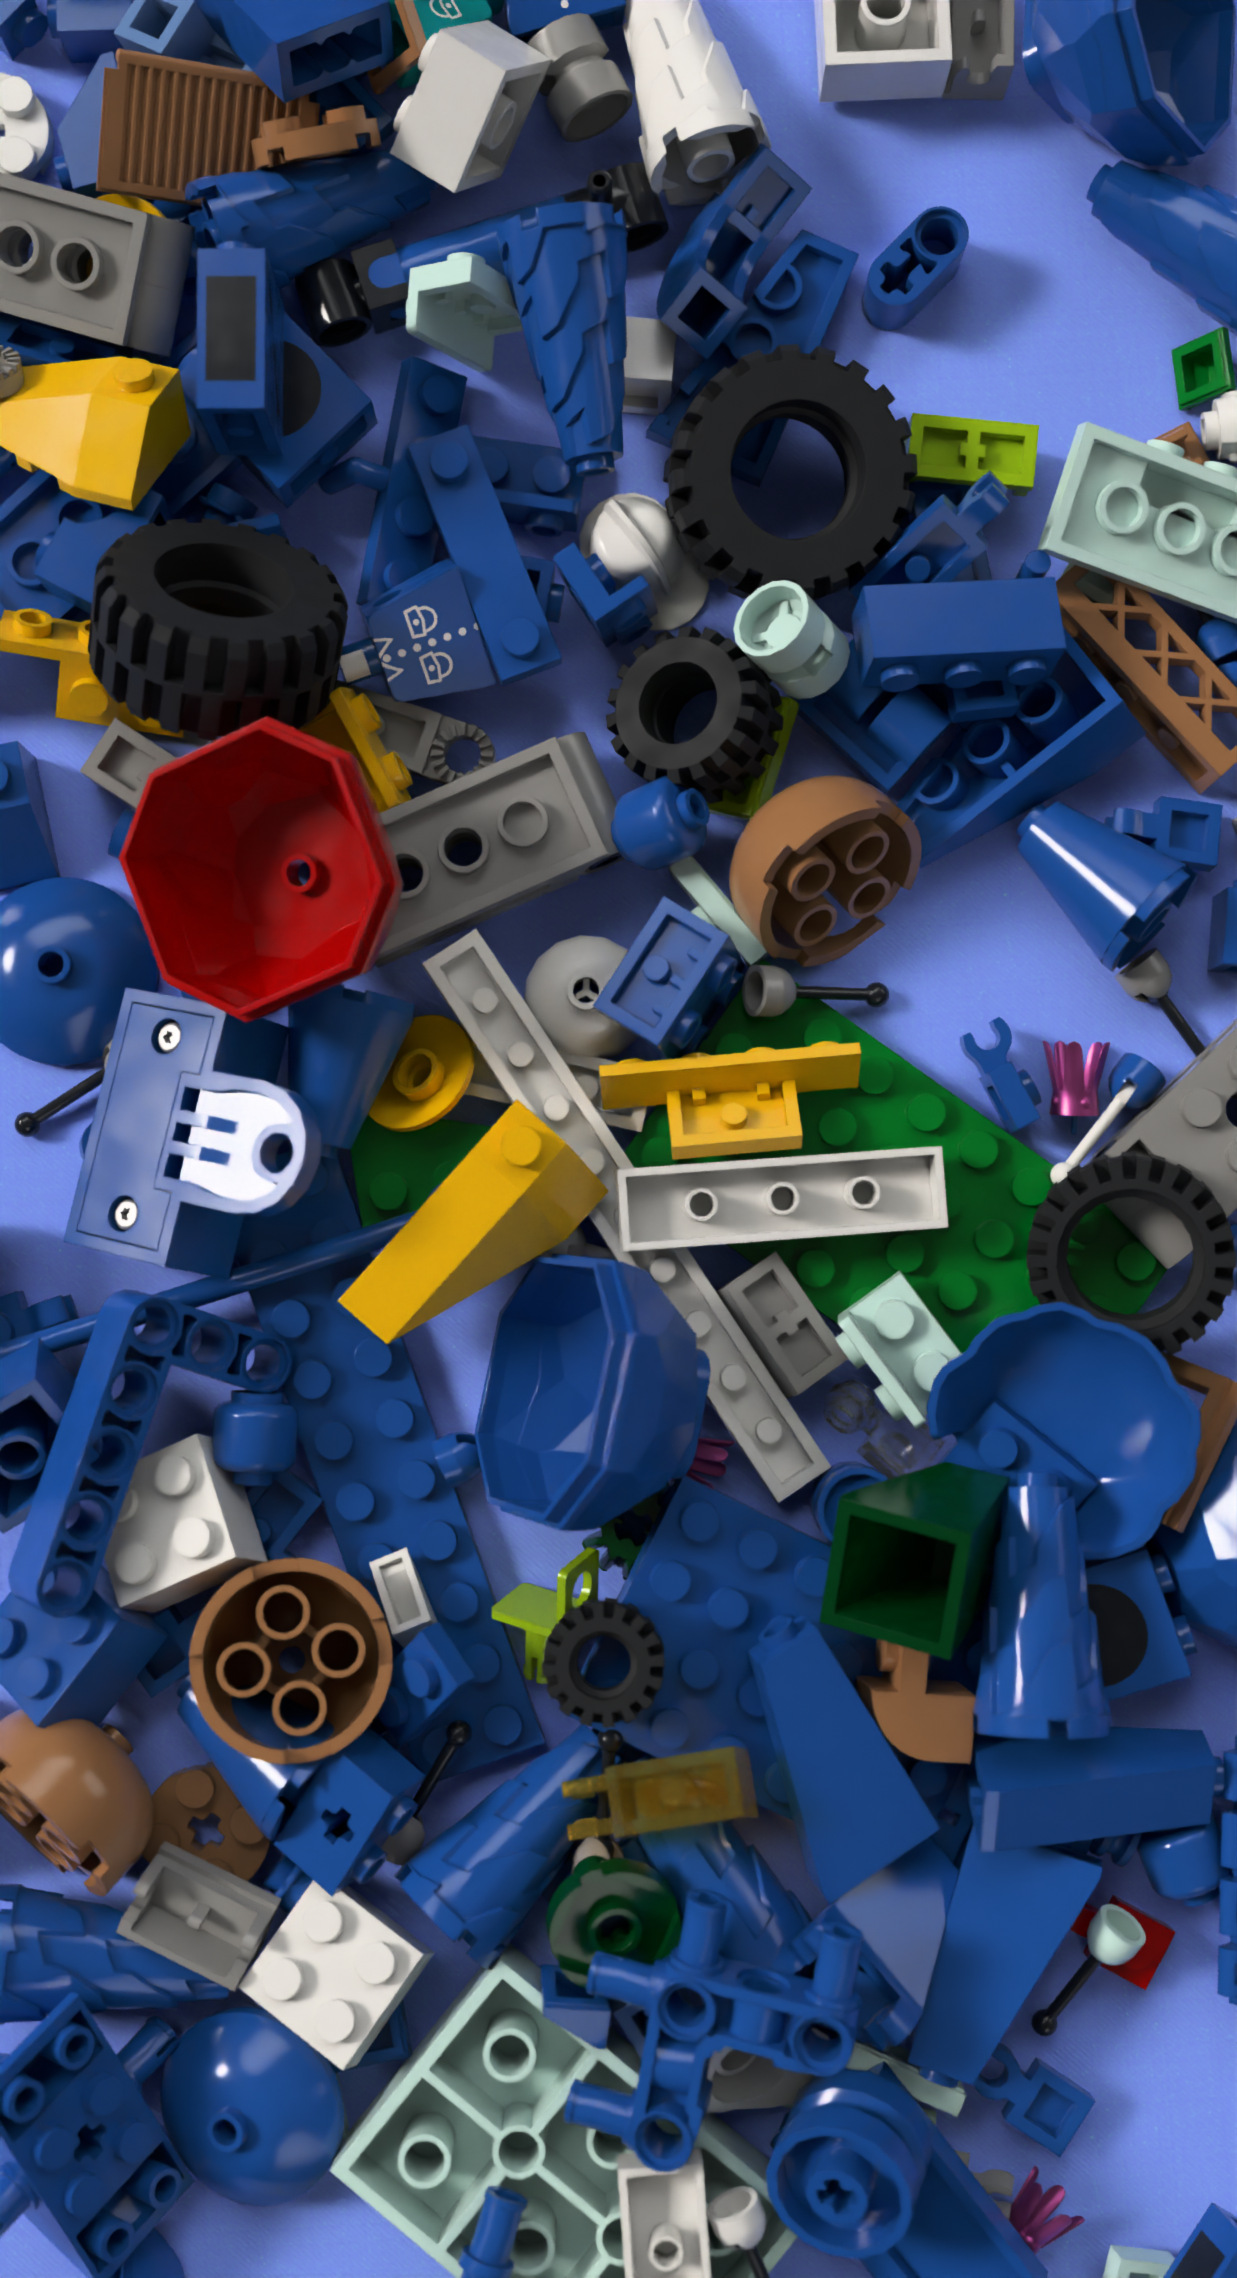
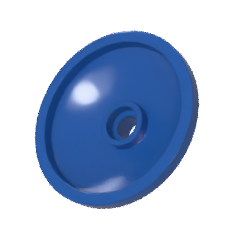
[0,877,159,1066]
[160,2007,344,2207]

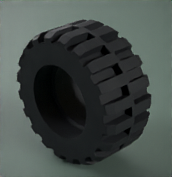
[663,344,918,601]
[88,519,348,741]

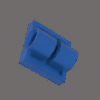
[797,638,954,795]

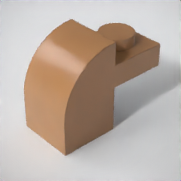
[856,1639,976,1764]

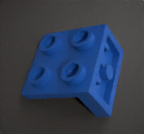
[593,896,745,1060]

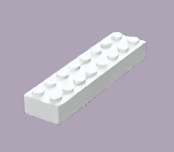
[614,1146,948,1252]
[617,2148,711,2278]

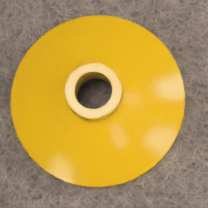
[368,1015,475,1132]

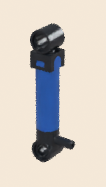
[294,162,669,347]

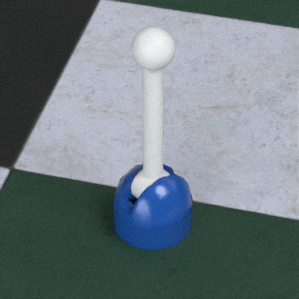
[1050,1053,1166,1184]

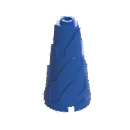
[185,148,437,290]
[1086,160,1237,335]
[496,202,628,477]
[973,1473,1111,1739]
[394,1724,627,1970]
[621,1754,813,1975]
[0,1884,243,2025]

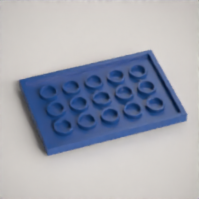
[569,1475,983,1821]

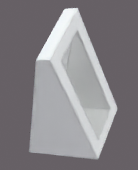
[369,1547,437,1648]

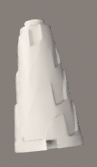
[622,0,771,206]

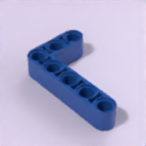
[8,1289,292,1618]

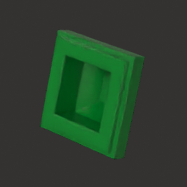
[1171,327,1236,411]

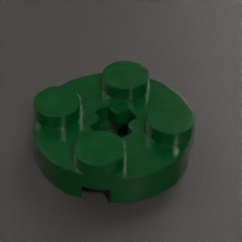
[546,1855,682,1989]

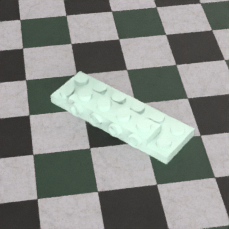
[1037,421,1237,624]

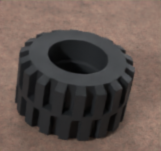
[606,626,783,804]

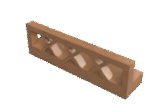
[1056,565,1237,795]

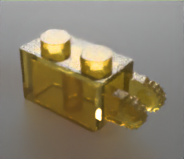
[561,1746,759,1841]

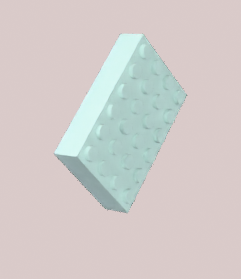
[330,1943,798,2278]

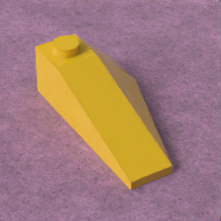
[0,356,191,511]
[338,1099,609,1344]

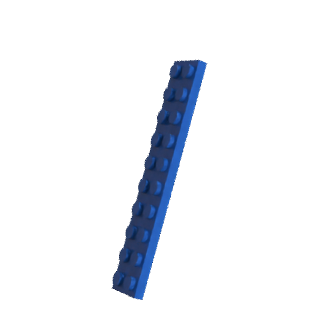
[235,1150,545,1784]

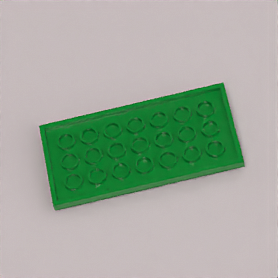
[624,959,1168,1353]

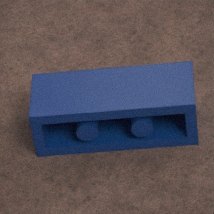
[851,577,1066,692]

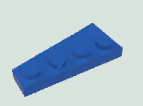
[645,229,859,488]

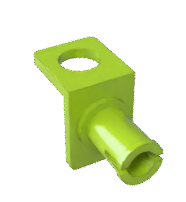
[492,1547,599,1684]

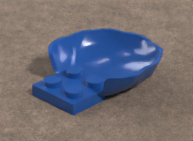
[927,1302,1201,1560]

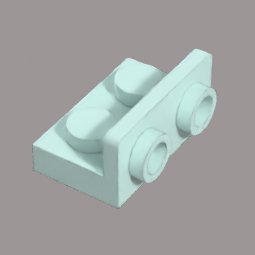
[835,1271,962,1429]

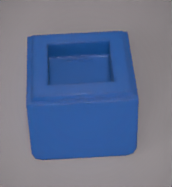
[540,1964,611,2050]

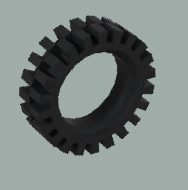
[1027,1152,1237,1356]

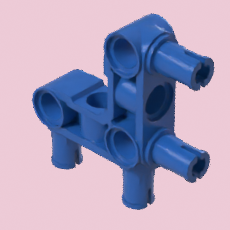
[564,1889,863,2172]

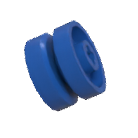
[766,2068,932,2259]

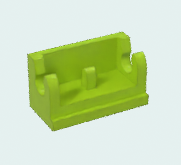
[904,413,1039,497]

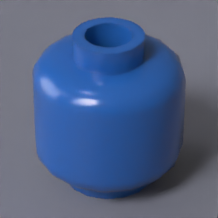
[611,776,710,870]
[212,1390,299,1486]
[1137,1813,1232,1907]

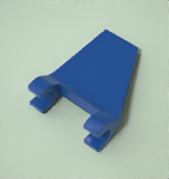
[790,1837,959,2051]

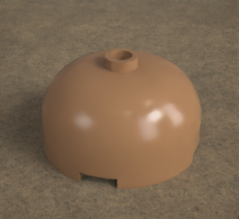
[729,775,922,967]
[189,1558,393,1764]
[0,1709,154,1896]

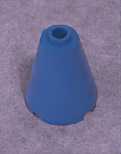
[1016,801,1199,972]
[288,984,415,1159]
[177,1673,334,1841]

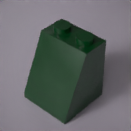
[819,1461,1010,1660]

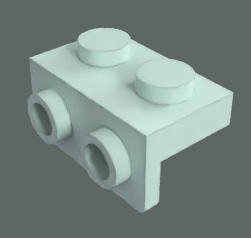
[406,252,523,372]

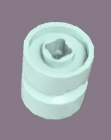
[733,580,850,699]

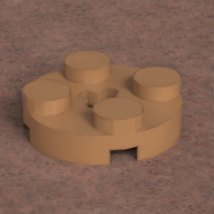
[251,105,382,168]
[142,1762,272,1881]

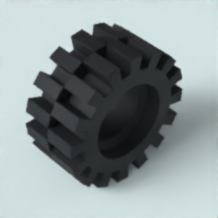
[542,1598,665,1728]

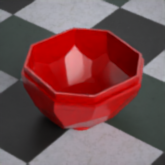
[119,717,403,1022]

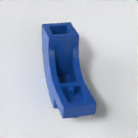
[656,143,813,360]

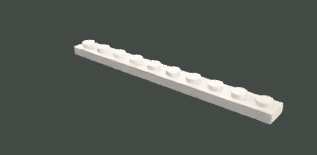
[422,928,831,1503]

